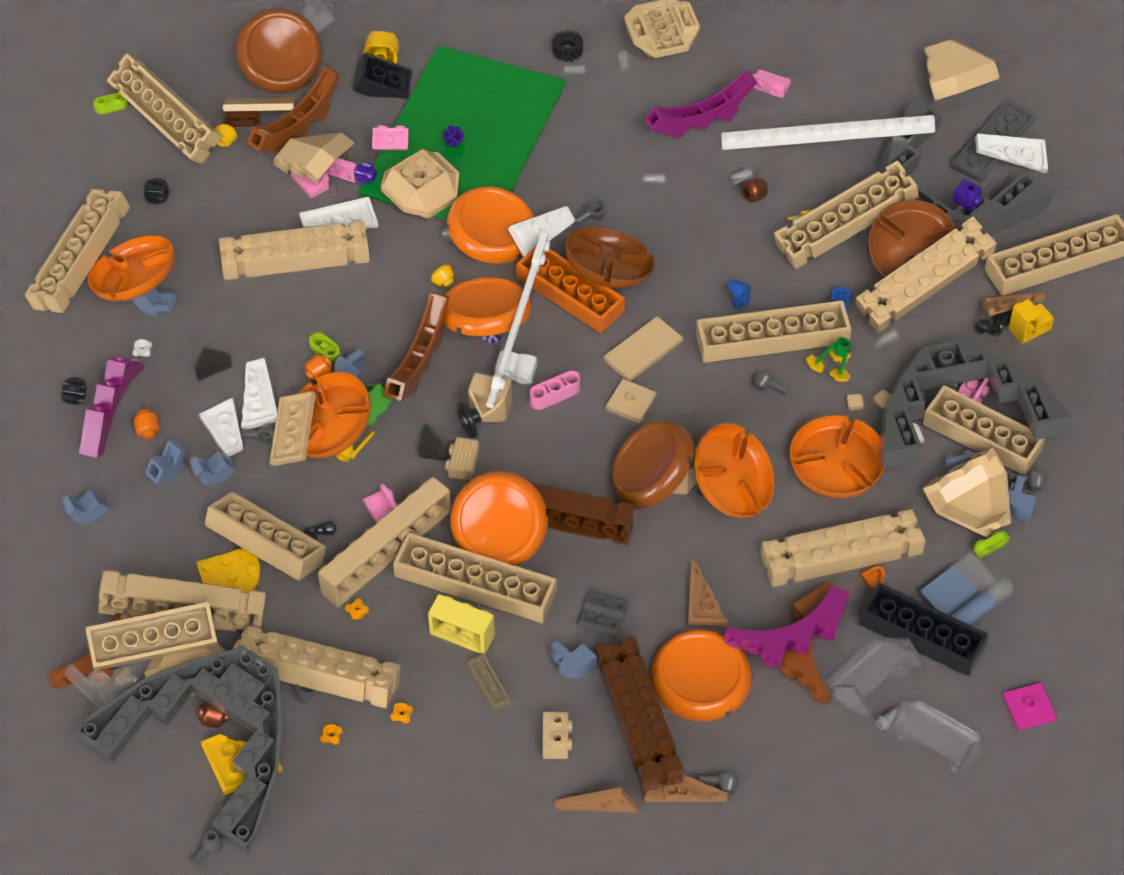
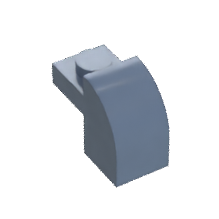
[132,288,177,316]
[334,349,365,381]
[145,439,186,484]
[190,451,236,486]
[1008,475,1036,523]
[61,489,110,524]
[551,640,597,678]

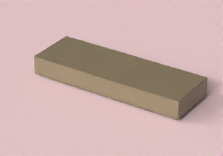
[466,653,512,712]

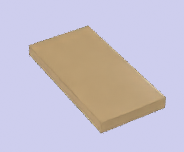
[223,97,296,111]
[603,316,683,381]
[269,391,316,466]

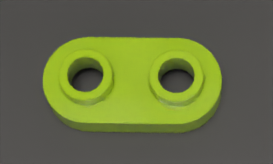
[93,92,129,114]
[309,332,341,362]
[973,530,1010,558]

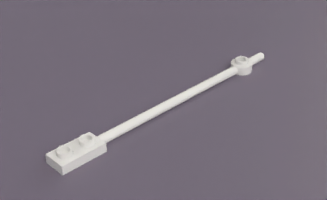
[486,232,550,408]

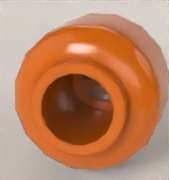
[304,354,332,381]
[133,410,160,439]

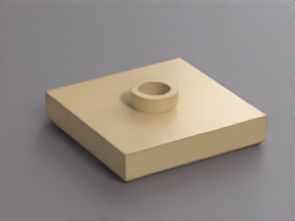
[606,379,657,424]

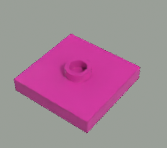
[1002,683,1057,731]

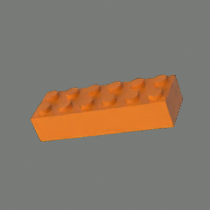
[516,245,625,334]

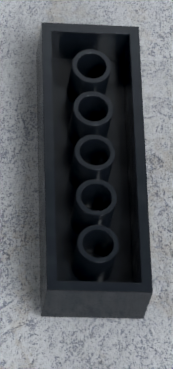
[859,583,989,677]

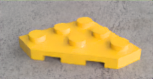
[200,734,283,796]

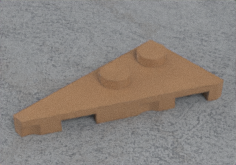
[980,292,1045,316]
[688,561,727,627]
[644,774,729,802]
[555,787,639,813]

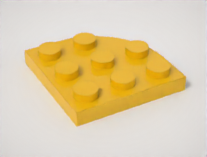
[196,548,261,593]

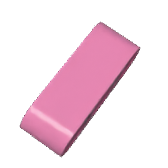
[530,371,580,410]

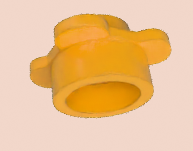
[345,598,369,620]
[390,703,413,724]
[320,724,343,745]

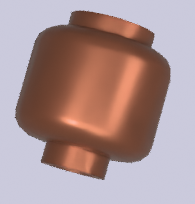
[741,177,768,202]
[198,701,228,728]

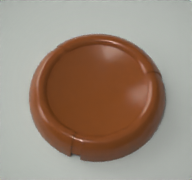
[236,8,322,94]
[868,200,955,278]
[565,227,655,289]
[611,420,693,509]

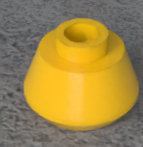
[215,124,238,147]
[431,264,454,288]

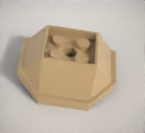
[624,0,700,58]
[381,149,460,218]

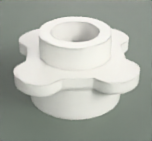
[132,339,152,357]

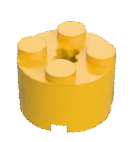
[363,31,400,64]

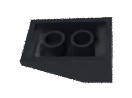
[353,53,412,99]

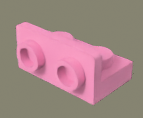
[753,69,791,98]
[372,125,409,151]
[326,158,358,183]
[291,172,329,198]
[958,377,990,404]
[363,484,400,524]

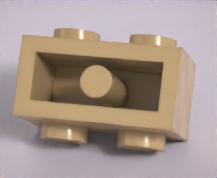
[543,712,572,759]

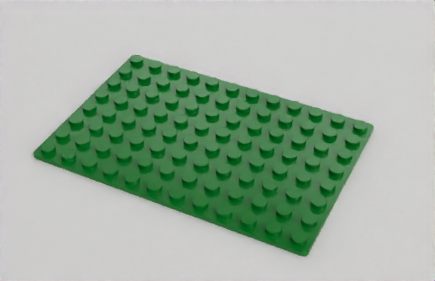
[359,46,566,220]

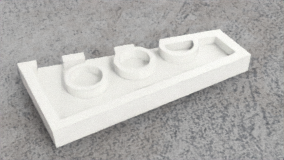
[975,134,1048,173]
[299,197,378,228]
[508,206,575,257]
[241,358,277,430]

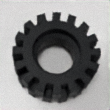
[552,30,583,62]

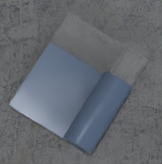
[919,552,1014,625]

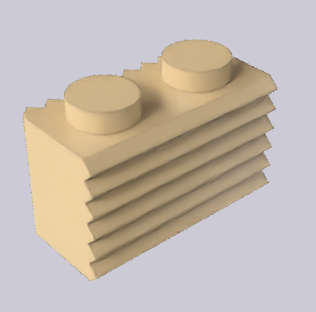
[445,437,479,481]

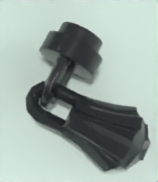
[976,312,1011,337]
[304,521,337,541]

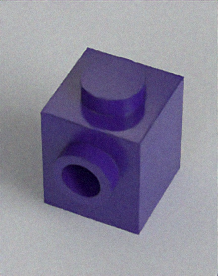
[952,178,983,211]

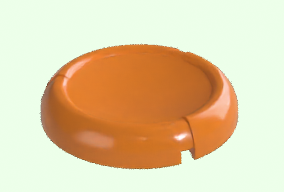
[447,186,534,264]
[88,235,175,302]
[443,277,532,336]
[298,372,371,459]
[790,415,885,499]
[694,423,774,518]
[450,471,548,566]
[650,629,752,722]

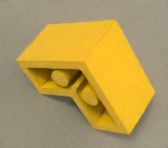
[1008,299,1054,344]

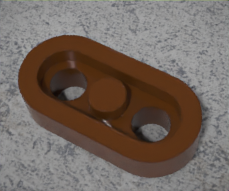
[225,111,261,127]

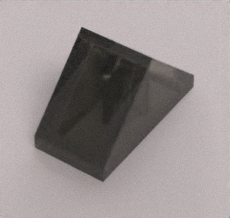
[194,347,232,381]
[419,424,449,461]

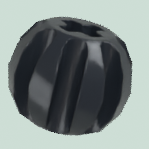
[144,178,169,205]
[61,377,86,405]

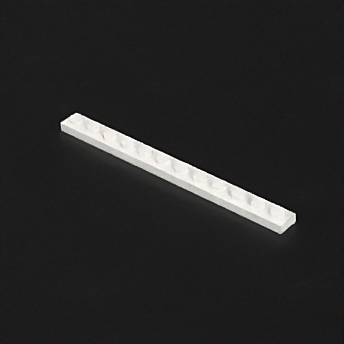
[721,115,935,150]

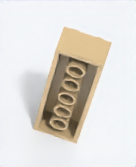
[923,385,1045,474]
[205,492,326,581]
[85,602,217,671]

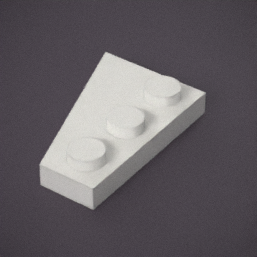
[199,398,243,457]

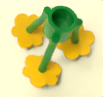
[806,337,851,382]

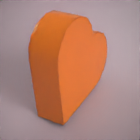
[860,566,885,591]

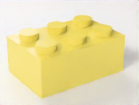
[428,594,495,654]

